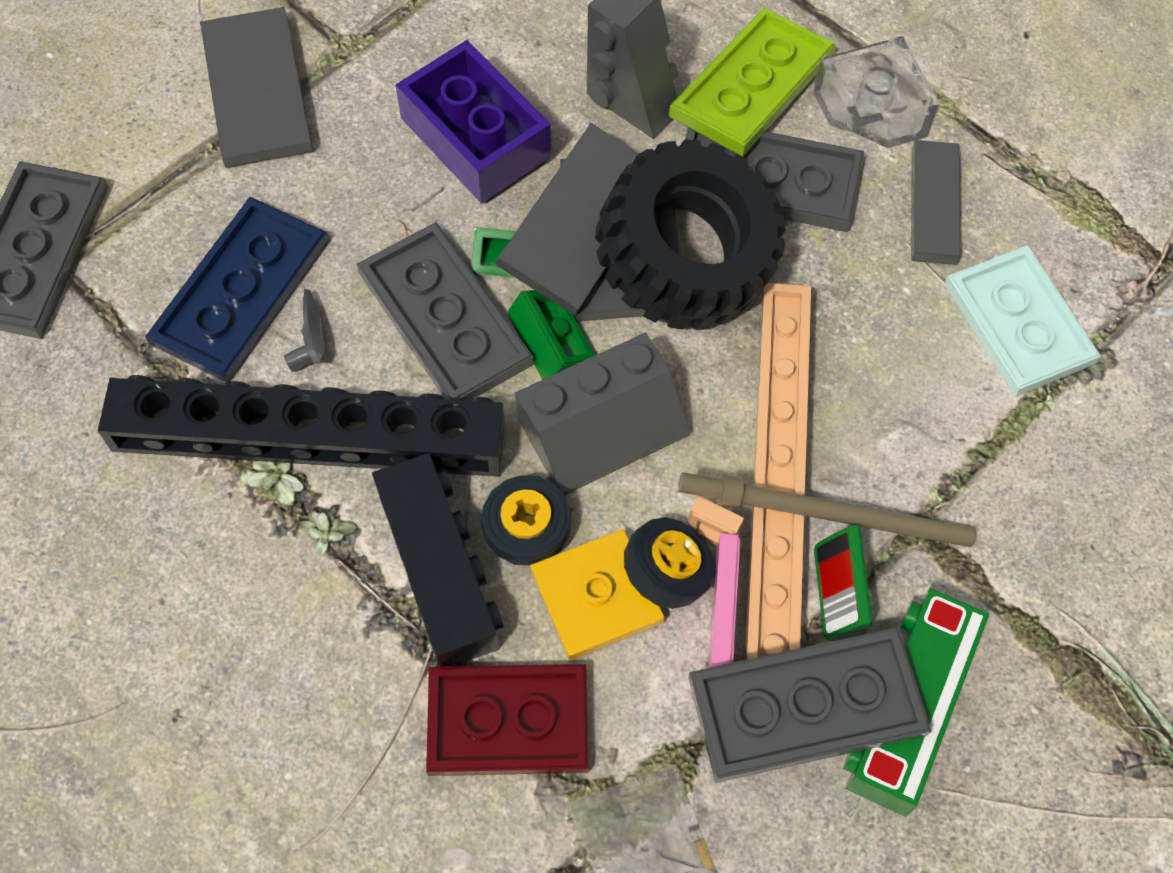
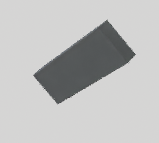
[911,140,961,265]

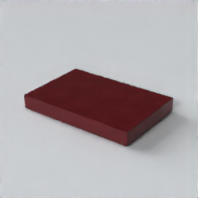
[426,664,589,776]

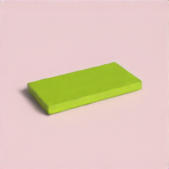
[669,7,836,156]

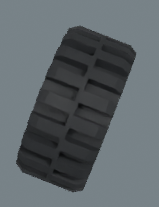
[595,139,786,330]

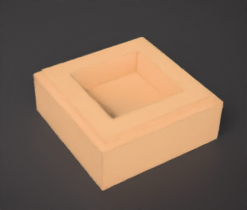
[688,496,744,545]

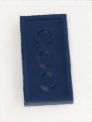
[145,196,329,382]

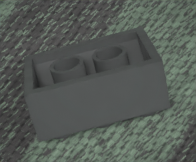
[515,332,690,495]

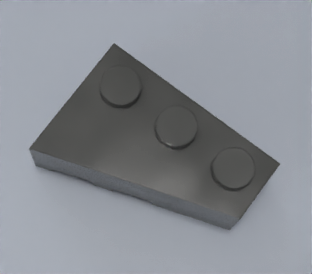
[587,0,679,139]

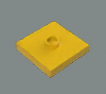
[530,529,664,661]

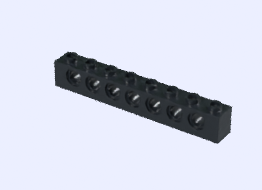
[97,375,505,477]

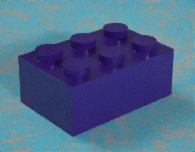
[395,40,551,204]

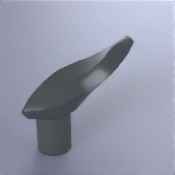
[284,289,326,372]

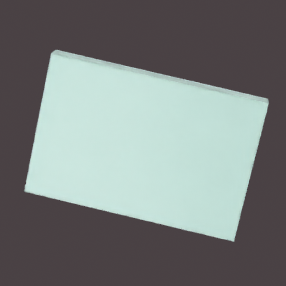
[944,245,1101,397]

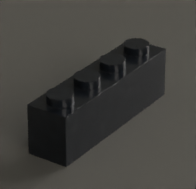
[371,453,505,667]

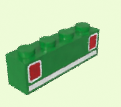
[843,588,990,817]

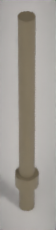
[678,472,976,547]

